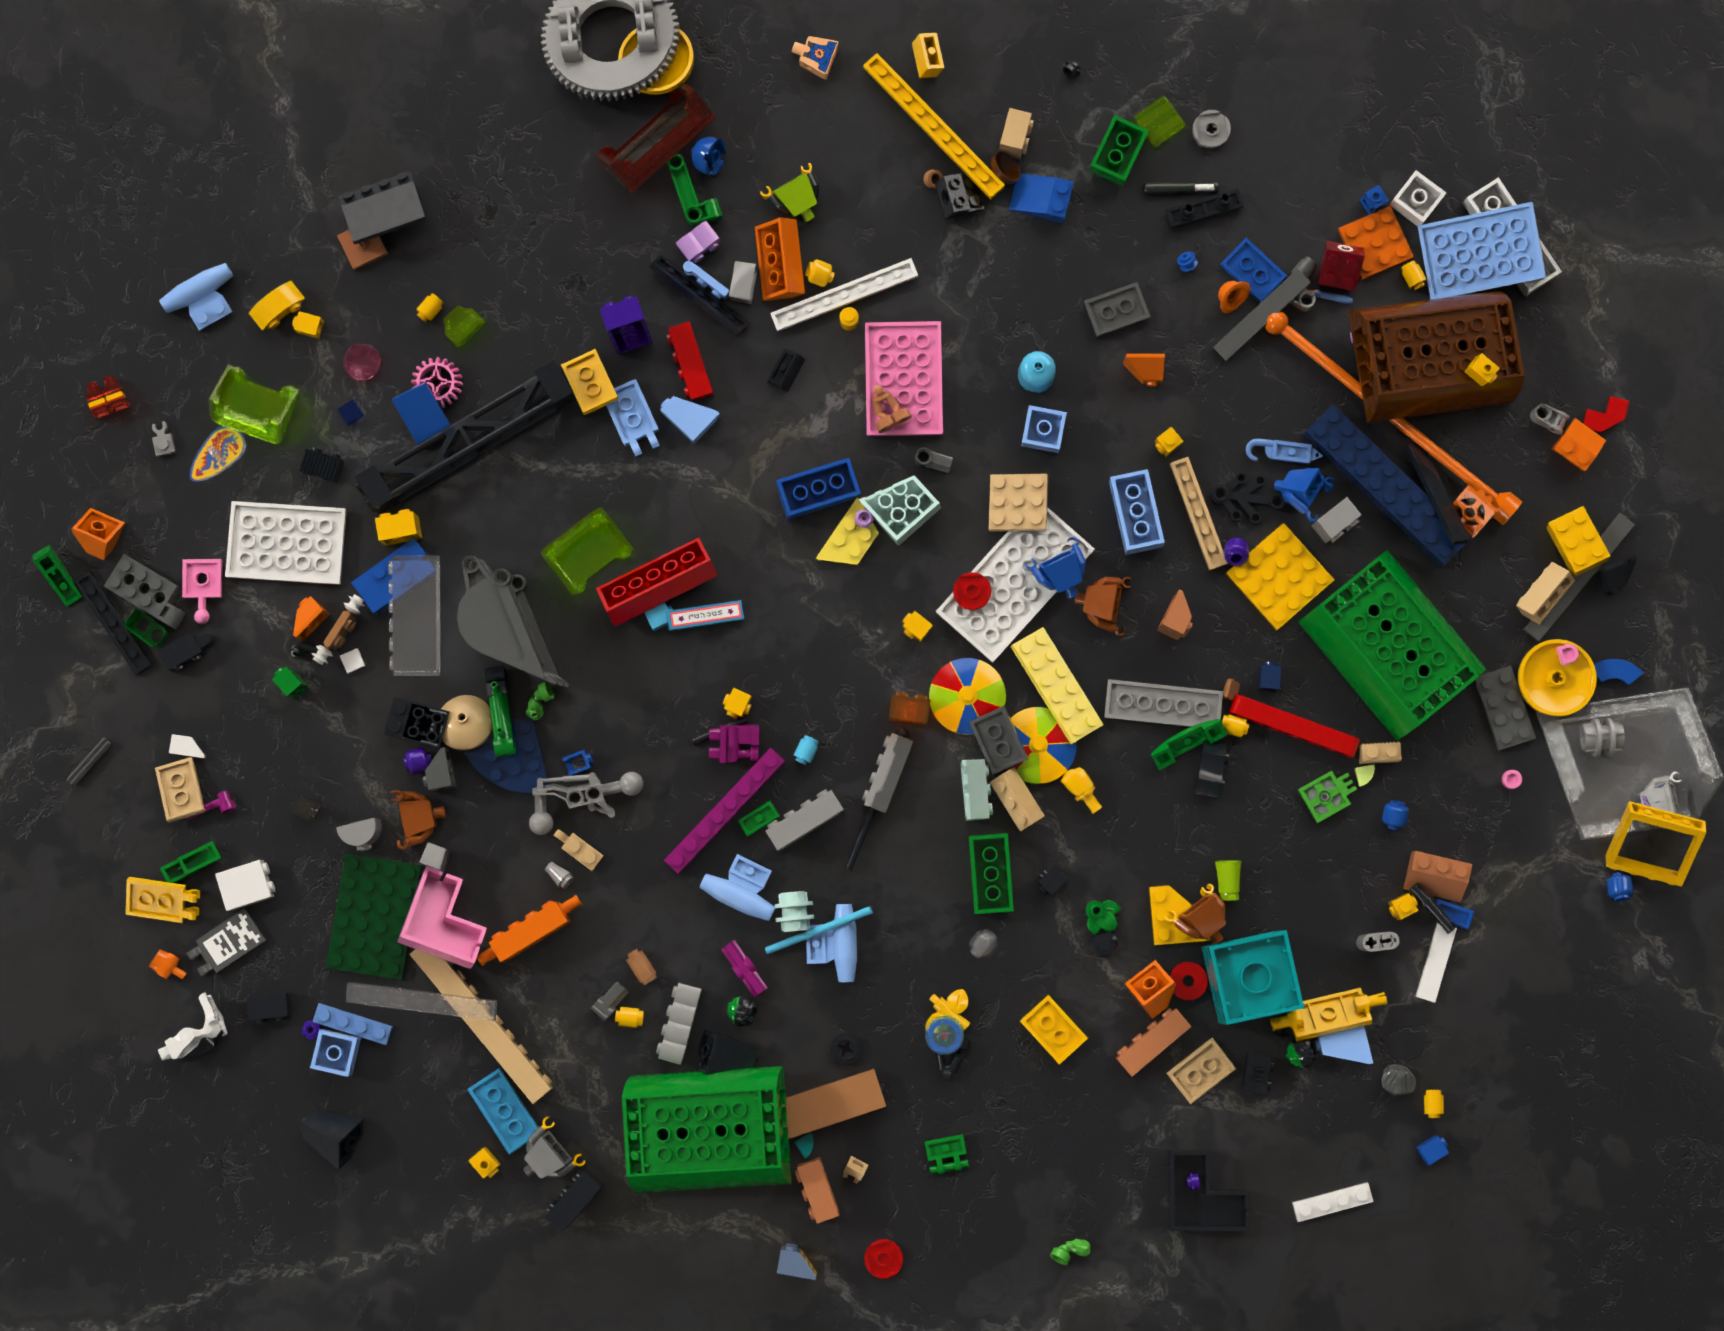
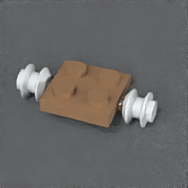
[311,594,365,665]

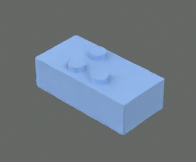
[1109,469,1165,555]

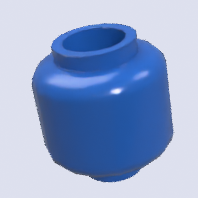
[1382,800,1409,830]
[1606,872,1634,902]

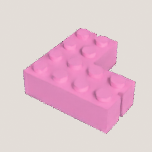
[398,866,487,969]

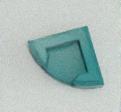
[794,1132,814,1159]

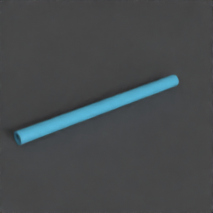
[765,906,873,954]

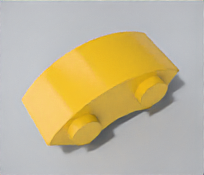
[249,281,305,331]

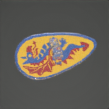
[190,426,246,482]

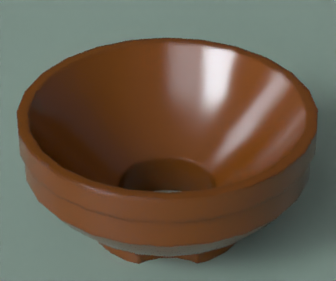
[991,152,1021,184]

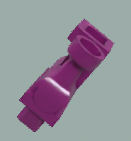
[709,724,759,763]

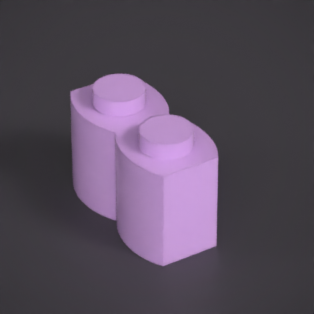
[676,221,720,263]

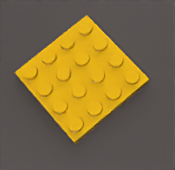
[1226,523,1334,631]

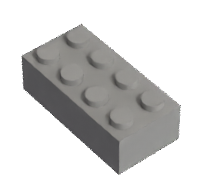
[766,789,844,852]

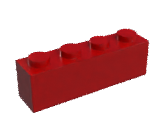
[666,321,714,403]

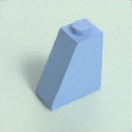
[660,396,721,444]
[1314,1026,1373,1064]

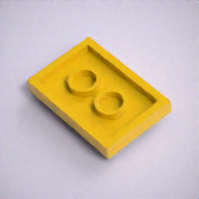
[561,349,619,415]
[1020,995,1088,1065]

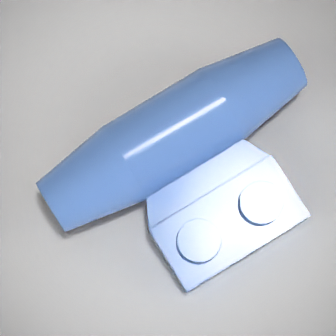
[159,263,233,331]
[699,854,775,921]
[806,904,857,982]

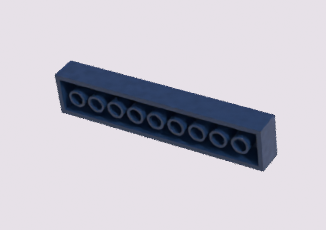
[1303,405,1471,568]

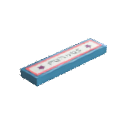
[666,600,744,631]

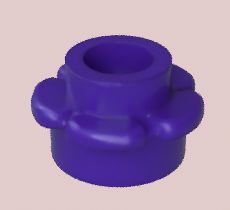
[302,1020,321,1039]
[1187,1172,1201,1192]

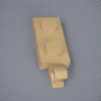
[554,829,604,871]

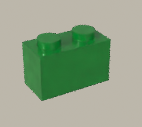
[272,667,308,700]

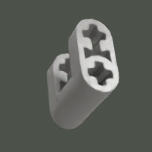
[1356,932,1399,952]

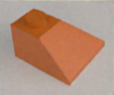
[1123,354,1165,387]
[72,508,125,560]
[293,596,330,641]
[1125,960,1176,1019]

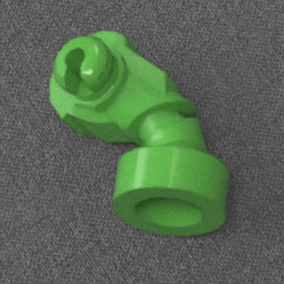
[526,681,555,720]
[1050,1239,1090,1265]

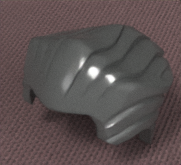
[1381,1064,1416,1096]

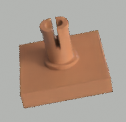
[337,230,388,270]

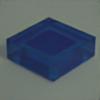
[337,399,365,426]

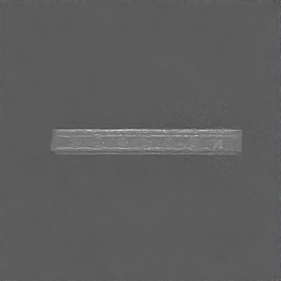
[346,982,497,1021]

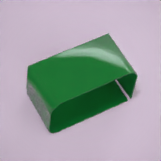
[125,608,170,649]

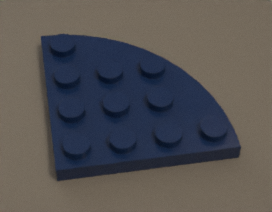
[463,718,549,794]

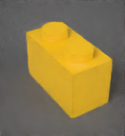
[912,33,944,78]

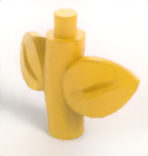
[926,989,970,1034]

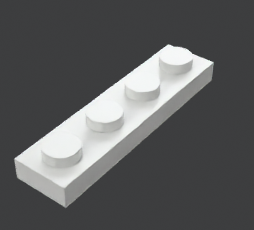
[1292,1182,1373,1222]

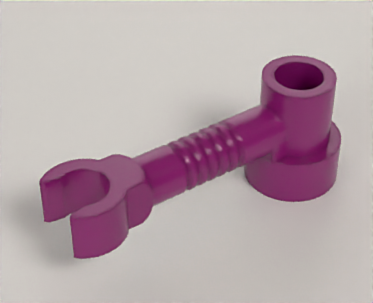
[185,791,236,820]

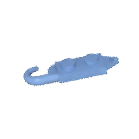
[1246,438,1323,465]

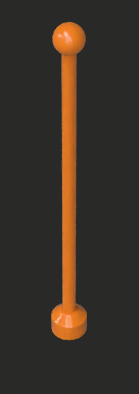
[1264,311,1523,525]

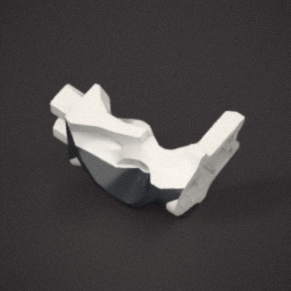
[158,992,227,1060]

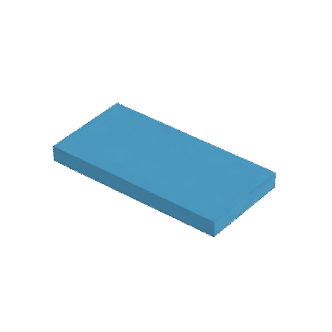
[467,1067,538,1155]

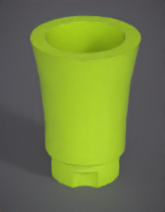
[1215,860,1242,901]

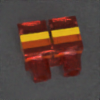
[85,375,131,419]

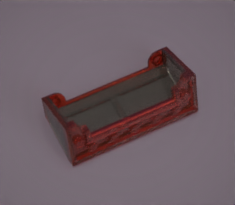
[595,82,716,193]

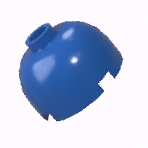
[691,137,726,175]

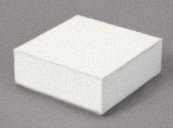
[340,648,366,674]

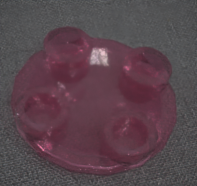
[343,343,381,380]

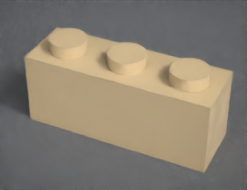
[1516,562,1575,624]
[990,767,1045,831]

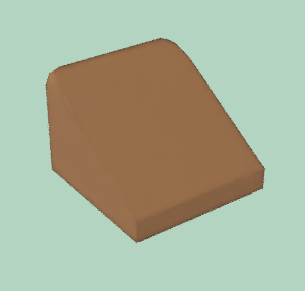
[1222,678,1240,701]

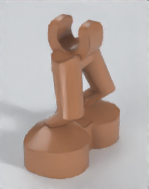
[872,385,912,433]

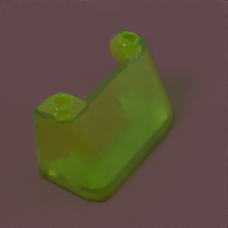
[209,365,299,444]
[541,507,634,595]

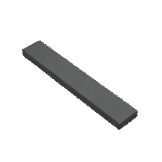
[1213,269,1311,361]

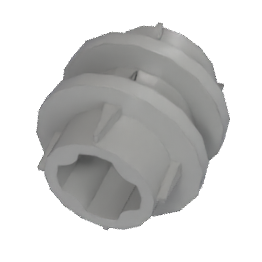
[1580,718,1625,757]

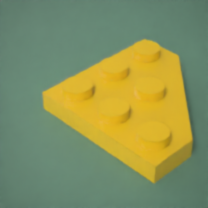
[1149,886,1211,945]

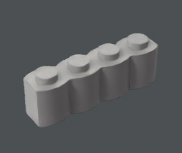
[656,983,702,1065]

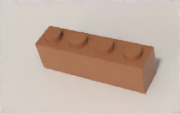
[1116,1008,1191,1077]

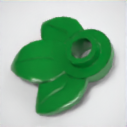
[1086,900,1121,935]

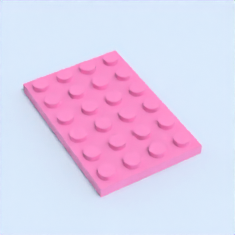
[865,321,943,436]

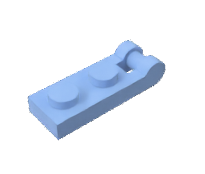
[683,261,730,300]

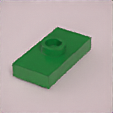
[737,801,780,837]

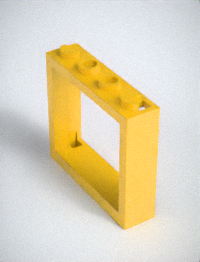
[1605,801,1706,887]

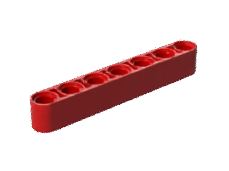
[1229,694,1360,758]

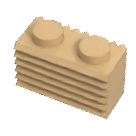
[1358,742,1402,764]

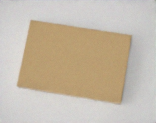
[155,757,206,823]
[1166,1038,1236,1104]

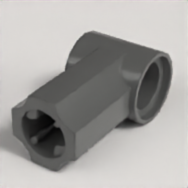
[914,448,953,474]
[590,981,629,1021]

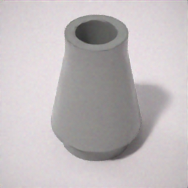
[545,862,574,889]

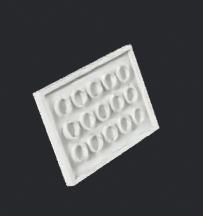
[225,501,347,585]

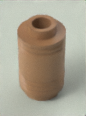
[626,949,657,985]

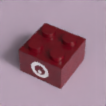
[1318,241,1365,291]

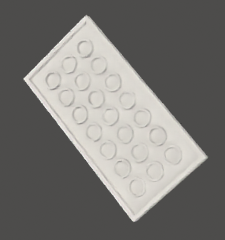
[936,507,1095,663]

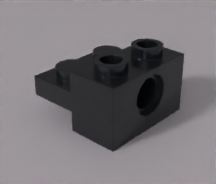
[935,173,984,219]

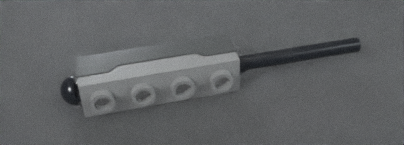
[845,728,913,871]

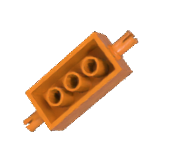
[477,895,582,966]

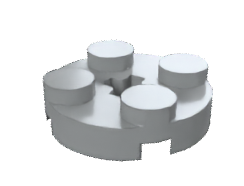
[1192,110,1231,149]

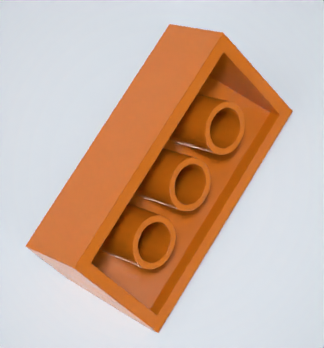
[755,217,805,301]

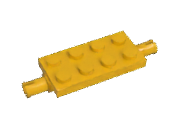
[1270,988,1387,1042]

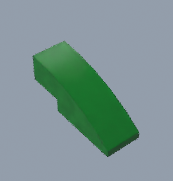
[160,841,221,884]

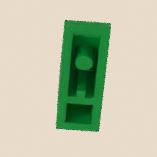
[33,545,83,607]

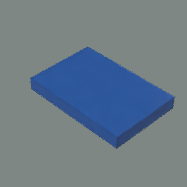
[1220,237,1287,303]
[392,382,451,444]

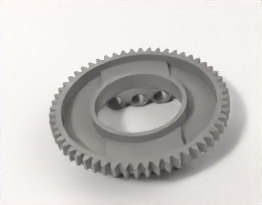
[541,0,680,101]

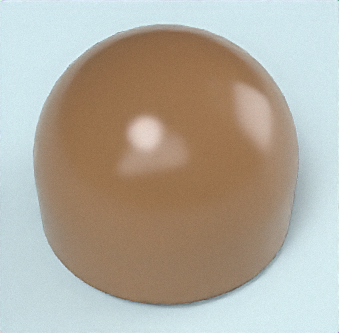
[923,169,943,189]

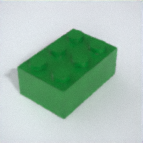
[1089,115,1149,187]

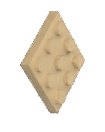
[989,474,1048,532]

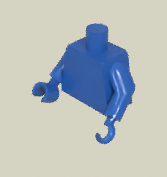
[1274,468,1335,522]
[1025,537,1086,598]

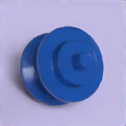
[1177,252,1198,272]

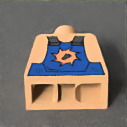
[792,36,839,80]

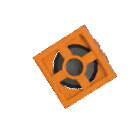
[1453,485,1498,538]

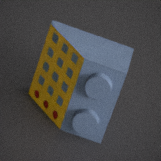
[777,1243,817,1280]

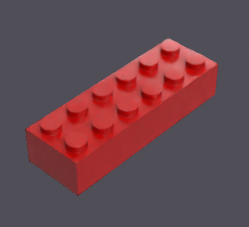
[596,537,718,626]

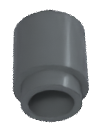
[1290,257,1317,280]

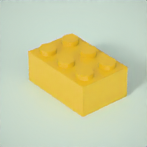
[1546,506,1610,578]

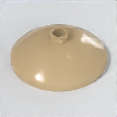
[441,695,493,751]

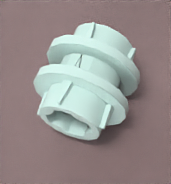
[774,891,814,932]

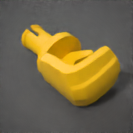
[1060,767,1102,814]

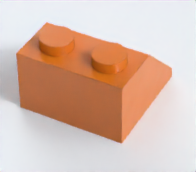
[1552,418,1606,471]

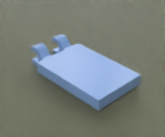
[606,379,660,457]

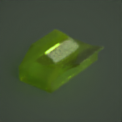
[443,306,486,349]

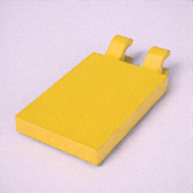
[126,877,200,923]

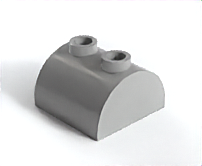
[336,818,382,851]

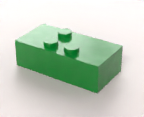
[968,833,1014,914]

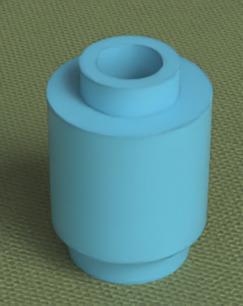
[794,735,819,765]

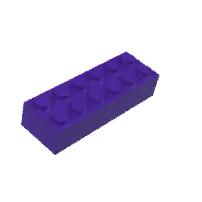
[600,296,653,354]

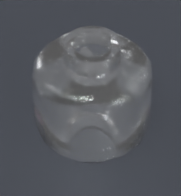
[969,929,998,958]

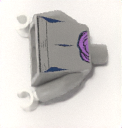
[1638,772,1681,829]

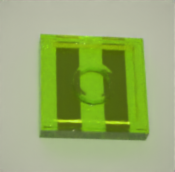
[1133,95,1186,148]

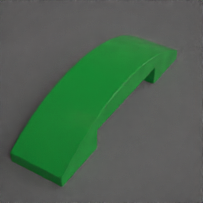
[1151,719,1227,770]

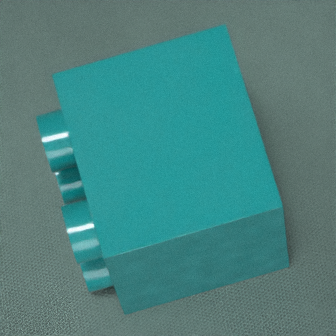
[1202,930,1304,1025]

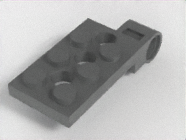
[104,554,187,630]

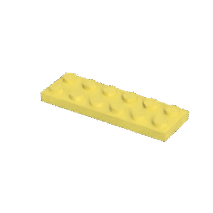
[1010,627,1103,744]

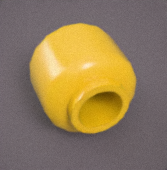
[805,259,835,287]

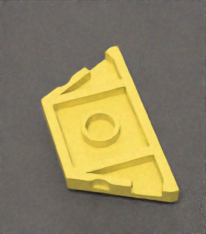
[816,498,879,565]

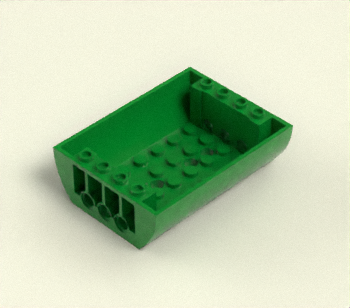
[1298,550,1486,741]
[622,1066,792,1193]

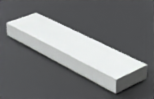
[1415,923,1457,1003]

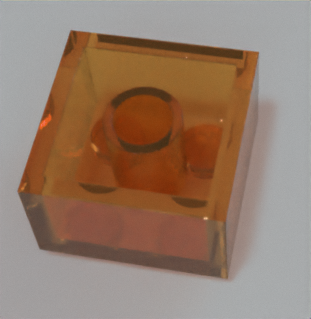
[889,692,931,726]

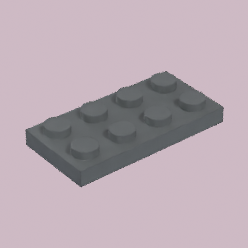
[1474,666,1536,751]

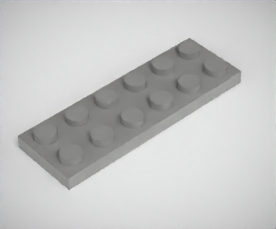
[1104,679,1223,727]

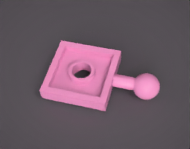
[182,559,222,624]

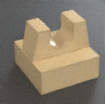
[843,1156,868,1184]

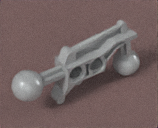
[529,772,644,835]

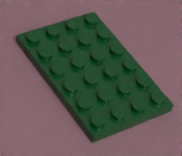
[326,853,422,980]

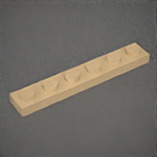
[1170,457,1228,571]

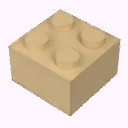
[999,108,1034,159]

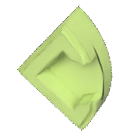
[1354,764,1375,787]

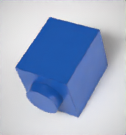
[1415,1135,1449,1165]

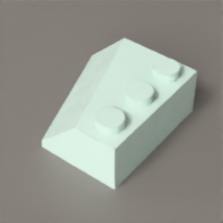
[859,476,941,546]
[961,759,993,821]

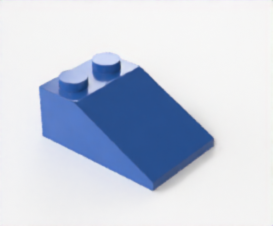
[1009,174,1074,224]

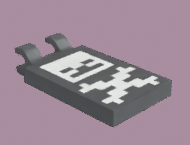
[187,908,267,976]

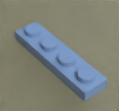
[313,1003,393,1045]

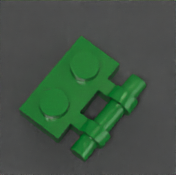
[925,1134,969,1175]

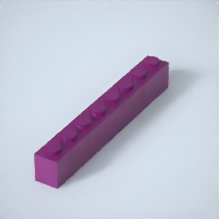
[664,748,785,874]

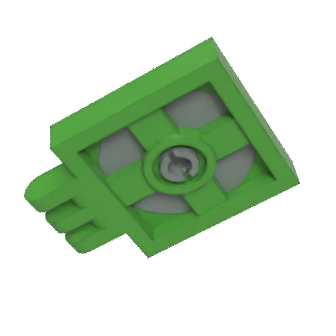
[1298,771,1357,823]

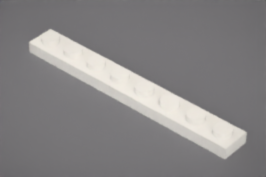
[770,258,918,332]

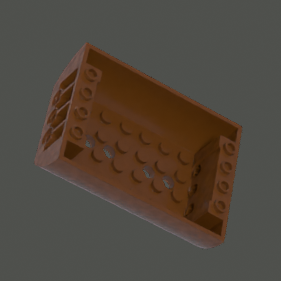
[1348,291,1525,423]

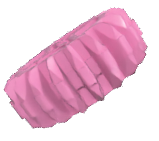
[411,357,463,408]

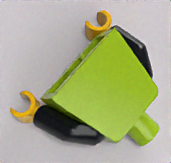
[760,163,819,222]

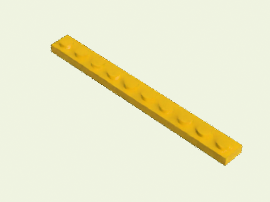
[863,53,1005,199]

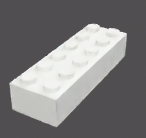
[1462,177,1562,297]

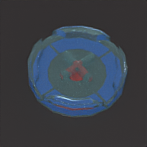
[925,1016,964,1055]

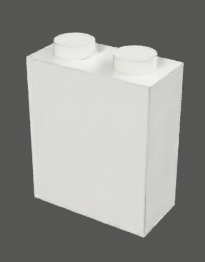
[215,860,276,911]

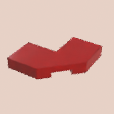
[1583,396,1629,433]

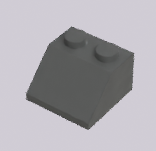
[423,747,457,792]

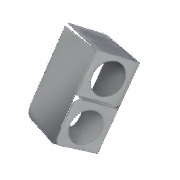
[729,261,758,304]
[419,843,451,873]

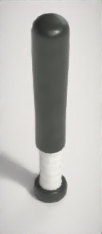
[1143,182,1219,194]

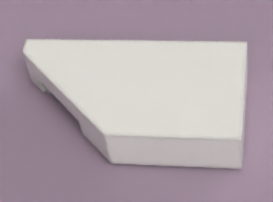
[169,734,206,758]

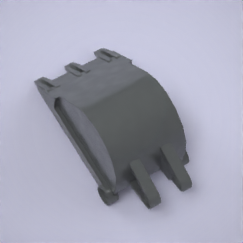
[457,556,571,688]

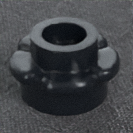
[1063,61,1080,79]

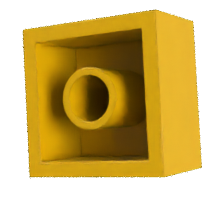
[375,509,422,546]

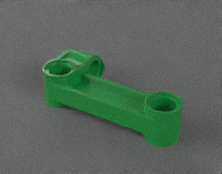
[667,153,723,227]

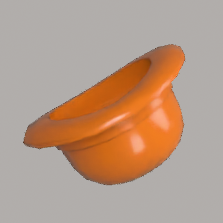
[1218,281,1251,314]

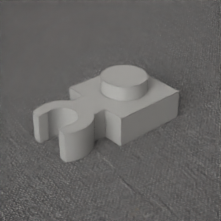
[152,421,176,457]

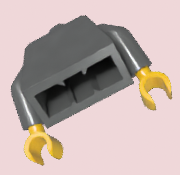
[524,1117,585,1179]

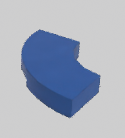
[1594,659,1644,686]

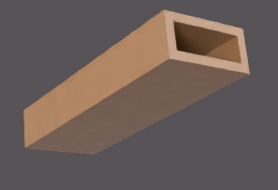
[786,1069,886,1139]

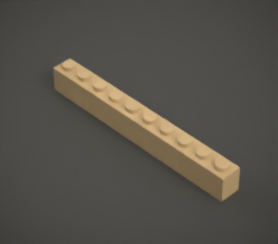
[410,949,553,1104]

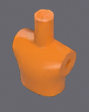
[149,949,186,980]

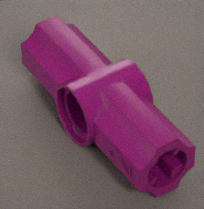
[721,940,768,997]

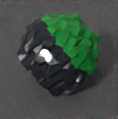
[727,996,757,1027]
[1286,1039,1317,1069]

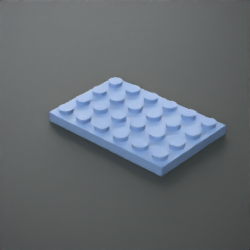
[1418,202,1546,299]

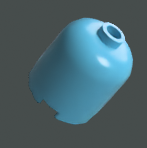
[1018,351,1056,393]

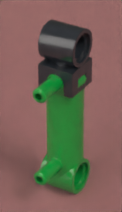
[485,665,516,758]

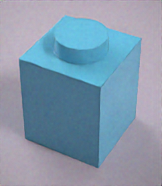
[644,602,673,631]

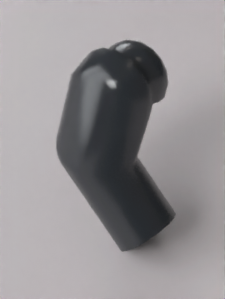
[290,641,318,658]

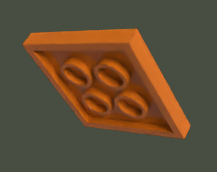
[1338,206,1414,281]

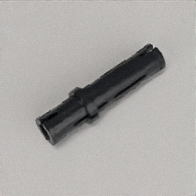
[1408,882,1457,934]

